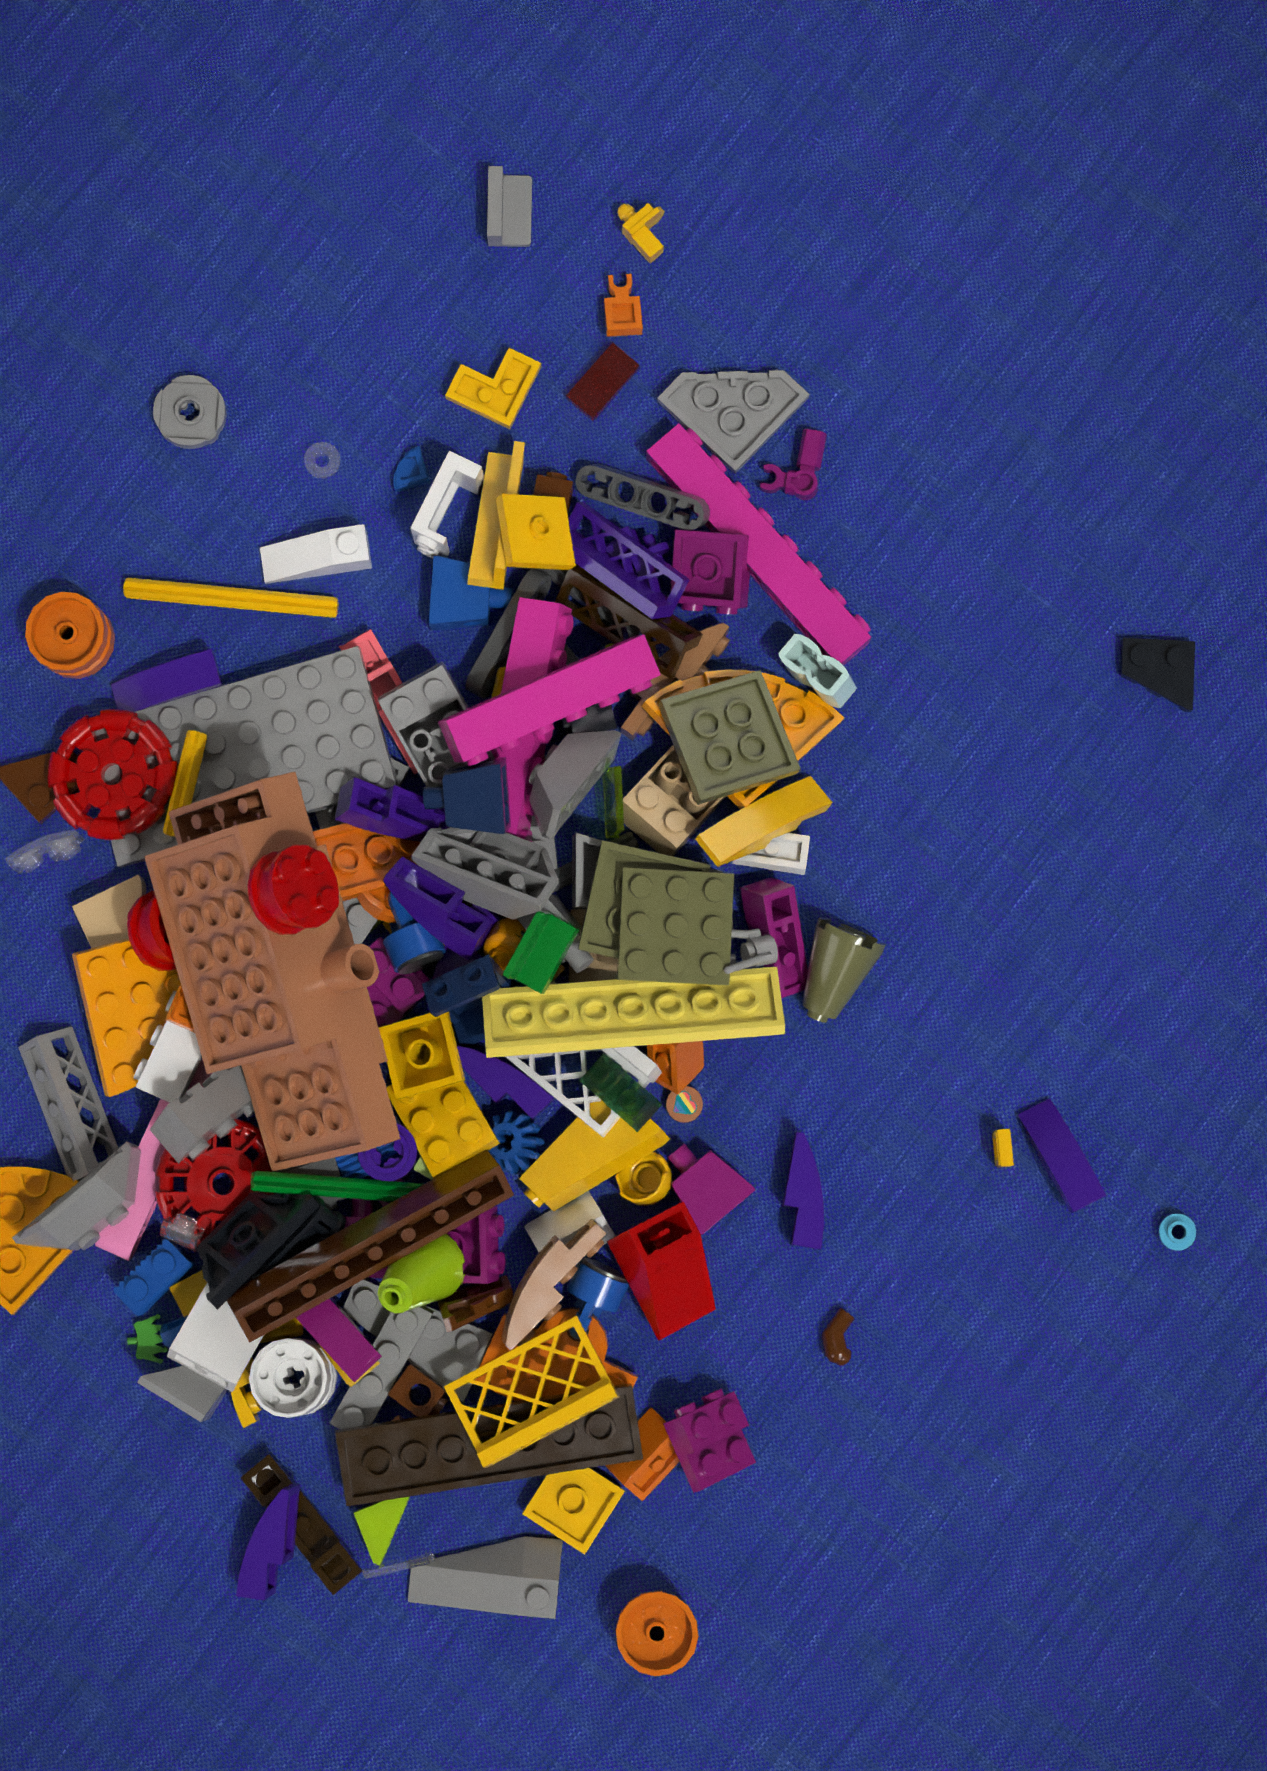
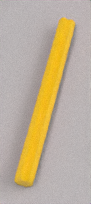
[123,577,339,618]

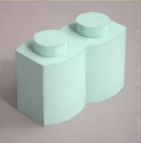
[778,634,857,708]

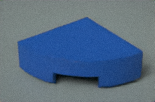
[393,446,430,492]

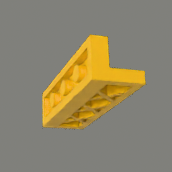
[467,441,525,590]

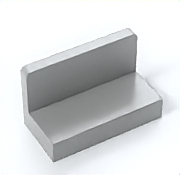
[487,166,532,247]

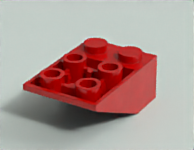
[607,1201,716,1341]

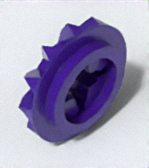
[358,1124,417,1181]

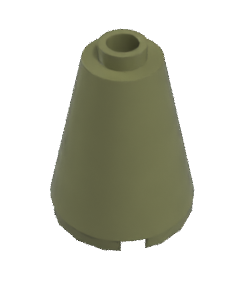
[802,917,886,1023]

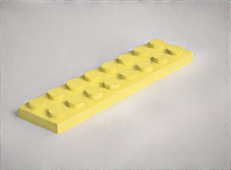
[482,967,785,1058]

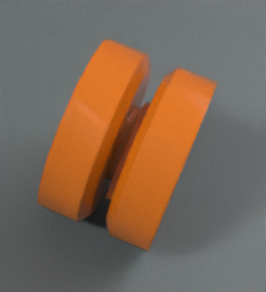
[25,592,115,679]
[615,1591,699,1676]

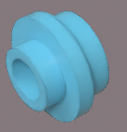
[1159,1214,1196,1251]

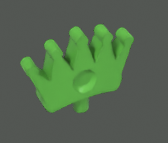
[127,1314,168,1364]

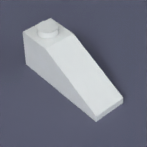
[260,524,372,584]

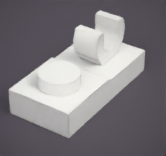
[732,833,810,875]

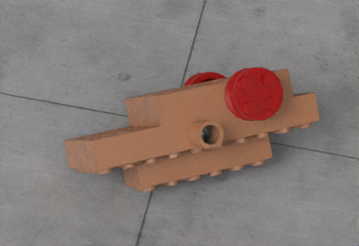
[127,772,401,1171]

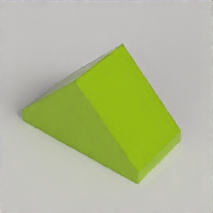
[354,1496,410,1566]

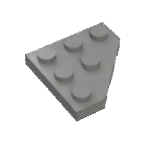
[657,370,810,474]

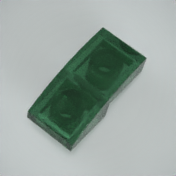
[579,1053,662,1132]

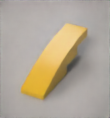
[695,776,833,867]

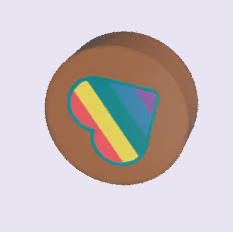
[666,1086,703,1123]

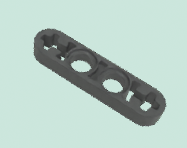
[576,464,710,530]
[466,568,551,699]

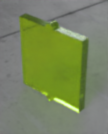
[603,766,624,838]

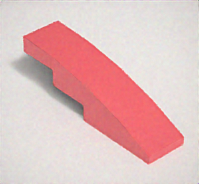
[339,629,418,775]

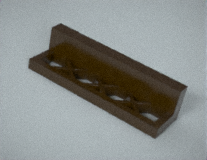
[555,564,703,679]

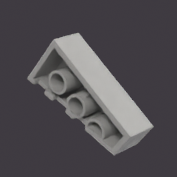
[150,1065,255,1164]

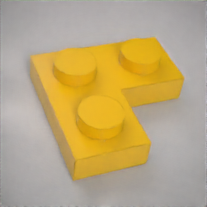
[445,348,542,429]

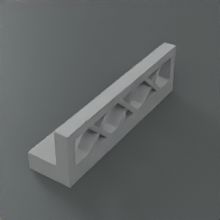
[18,1026,118,1182]

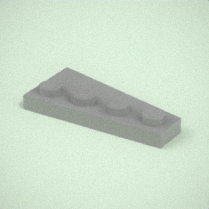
[343,1279,493,1403]

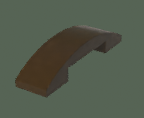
[240,1454,363,1595]

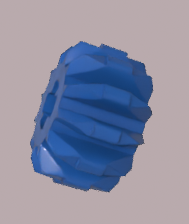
[488,1111,545,1174]

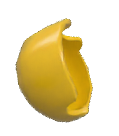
[615,1151,672,1206]

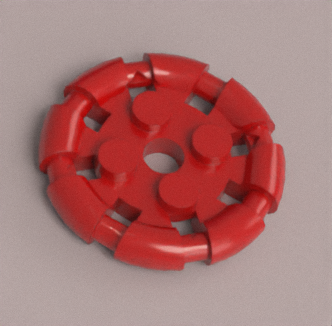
[47,709,177,840]
[155,1118,275,1247]

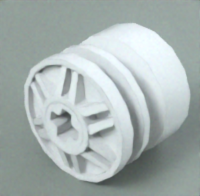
[249,1338,338,1418]

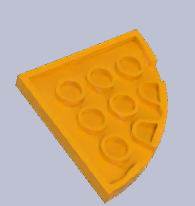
[641,669,844,809]
[72,938,181,1097]
[0,1166,79,1315]

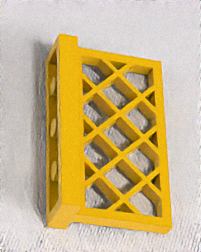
[444,1316,620,1468]

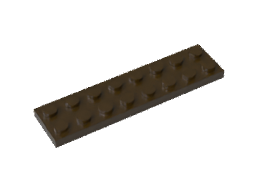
[335,1383,643,1506]

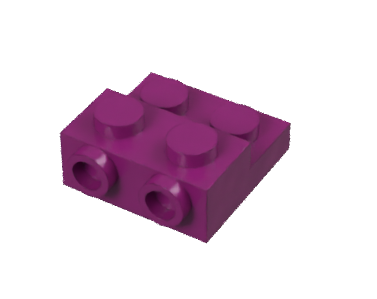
[671,529,750,614]
[367,937,430,1028]
[446,1206,506,1284]
[663,1388,756,1493]

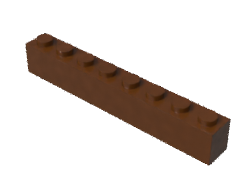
[227,1150,514,1343]

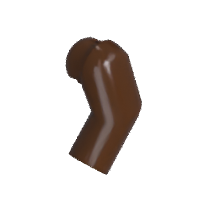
[822,1308,855,1366]

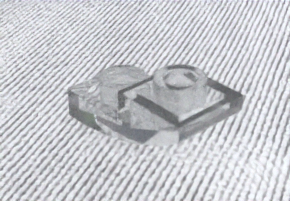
[5,830,85,874]
[160,1213,205,1252]

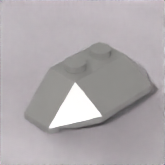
[529,730,622,839]
[411,827,559,920]
[12,1141,141,1251]

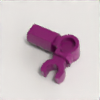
[760,429,827,500]

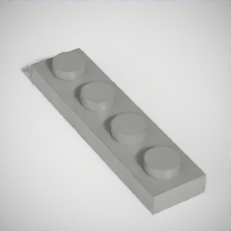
[330,1306,434,1429]

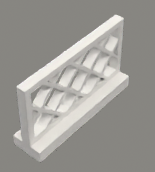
[505,981,662,1138]

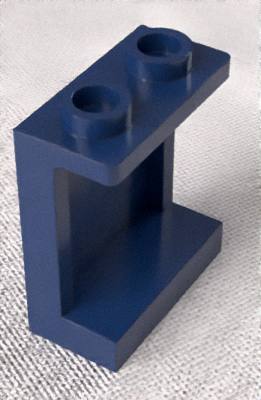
[422,954,519,1047]

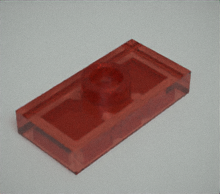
[566,343,640,421]

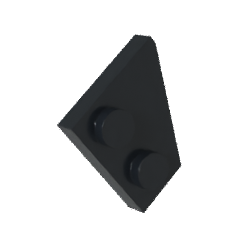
[1120,638,1195,712]

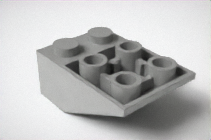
[378,661,495,787]

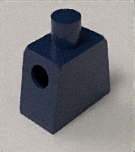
[423,757,511,834]

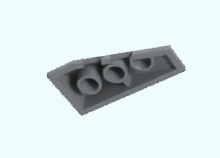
[408,1536,563,1619]

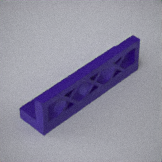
[568,502,690,619]

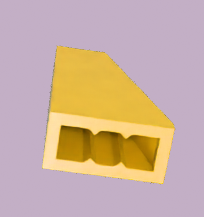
[519,1084,670,1212]

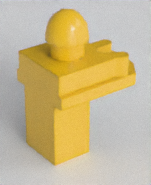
[617,203,665,263]

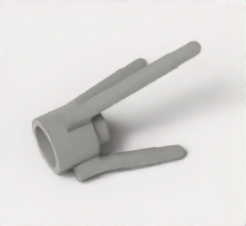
[724,928,778,974]

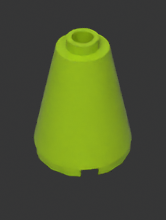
[378,1234,465,1313]

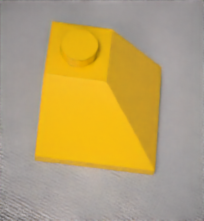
[379,1012,465,1099]

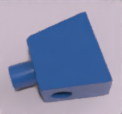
[429,556,512,631]

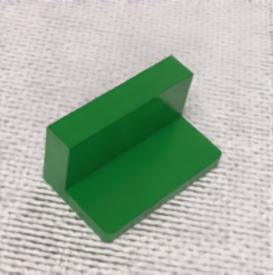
[502,910,580,994]

